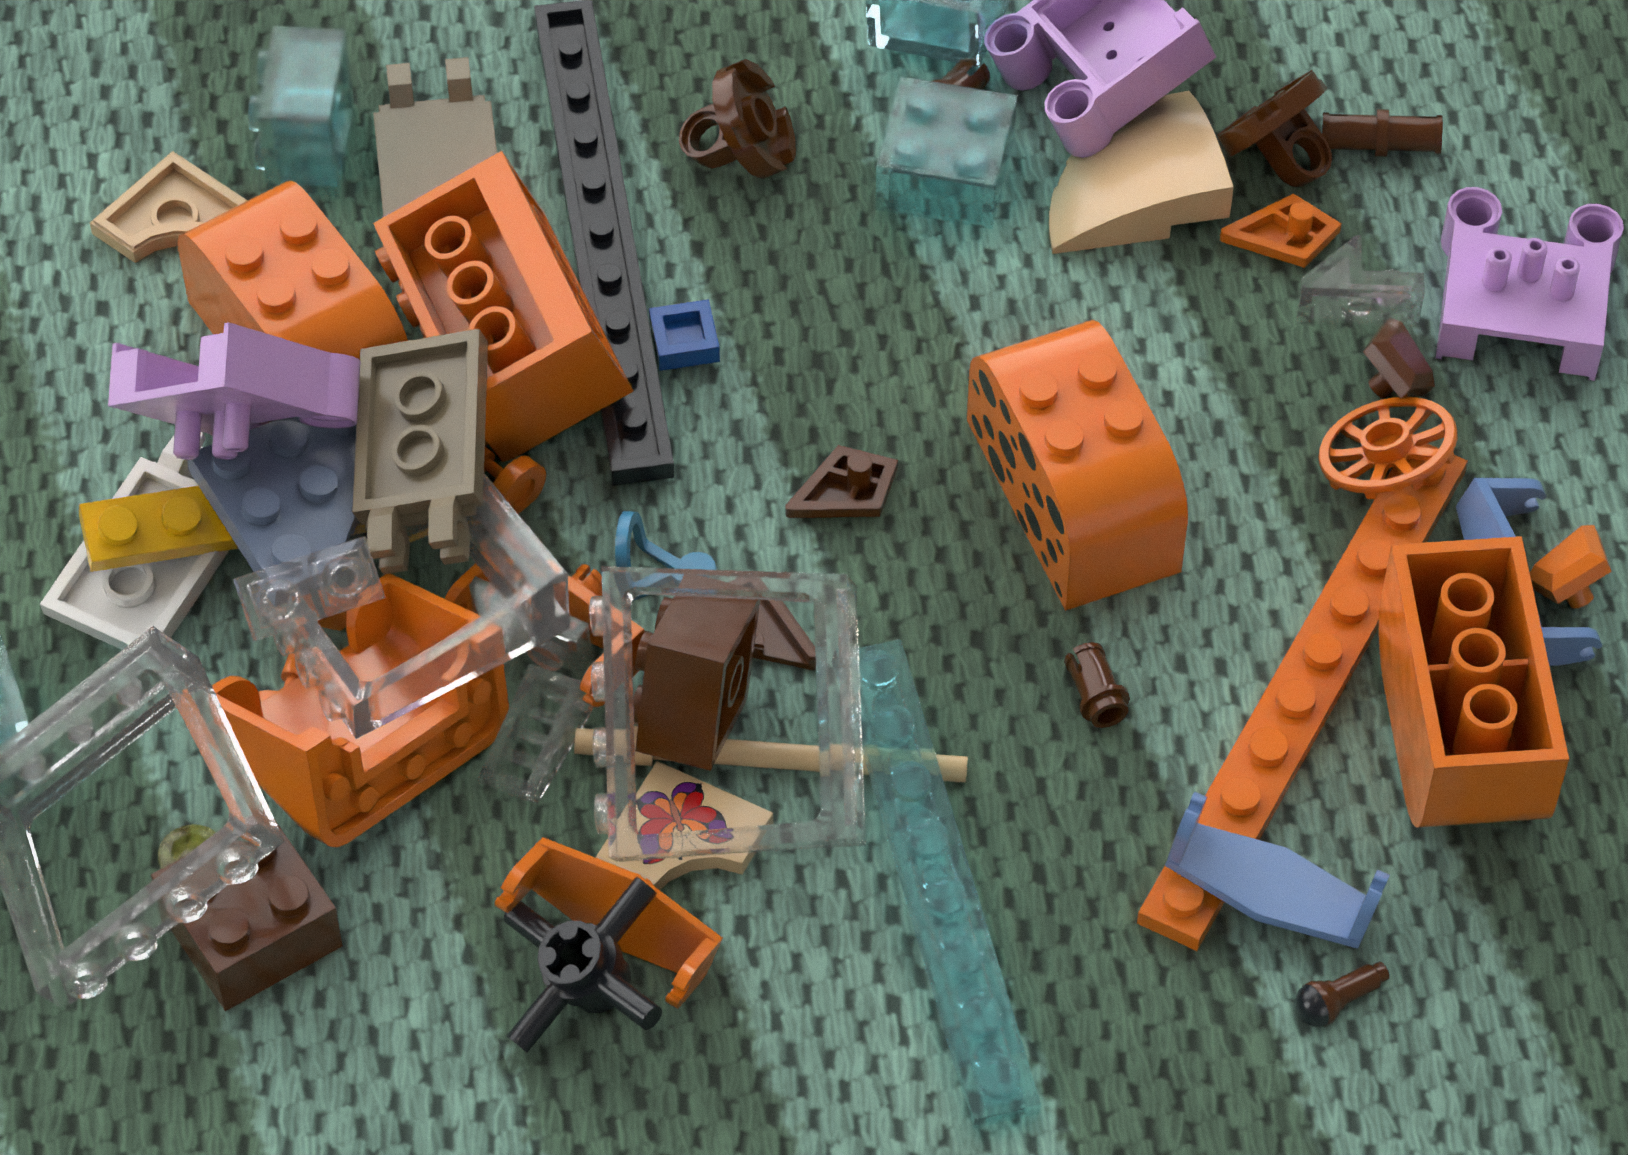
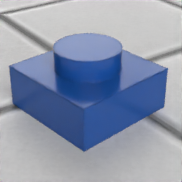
[649,299,720,371]

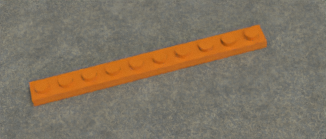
[1137,444,1468,951]

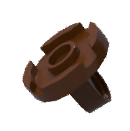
[679,59,796,179]
[1217,70,1332,187]

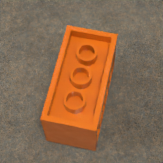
[373,151,634,462]

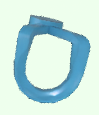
[615,511,718,602]

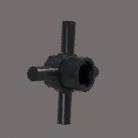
[504,877,662,1053]

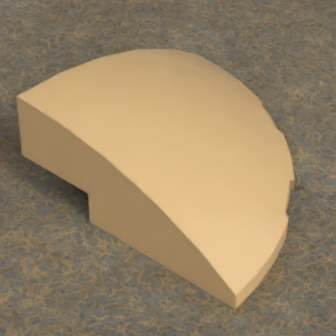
[1049,91,1234,254]

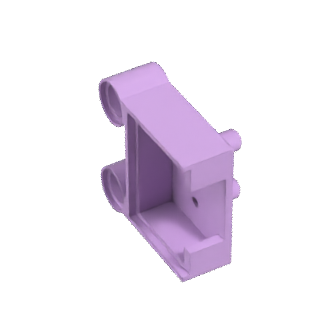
[984,0,1216,158]
[1436,187,1624,381]
[108,322,361,460]

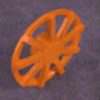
[1318,397,1458,499]

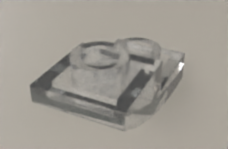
[233,536,386,641]

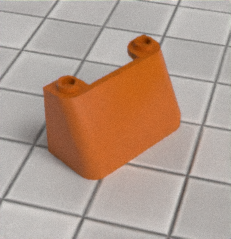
[197,573,509,847]

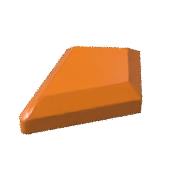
[1220,193,1342,268]
[1530,525,1612,609]

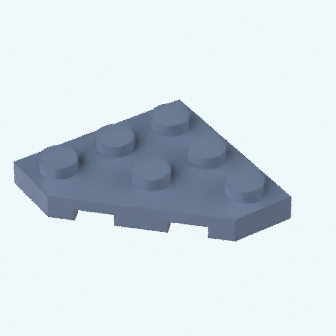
[188,417,358,606]

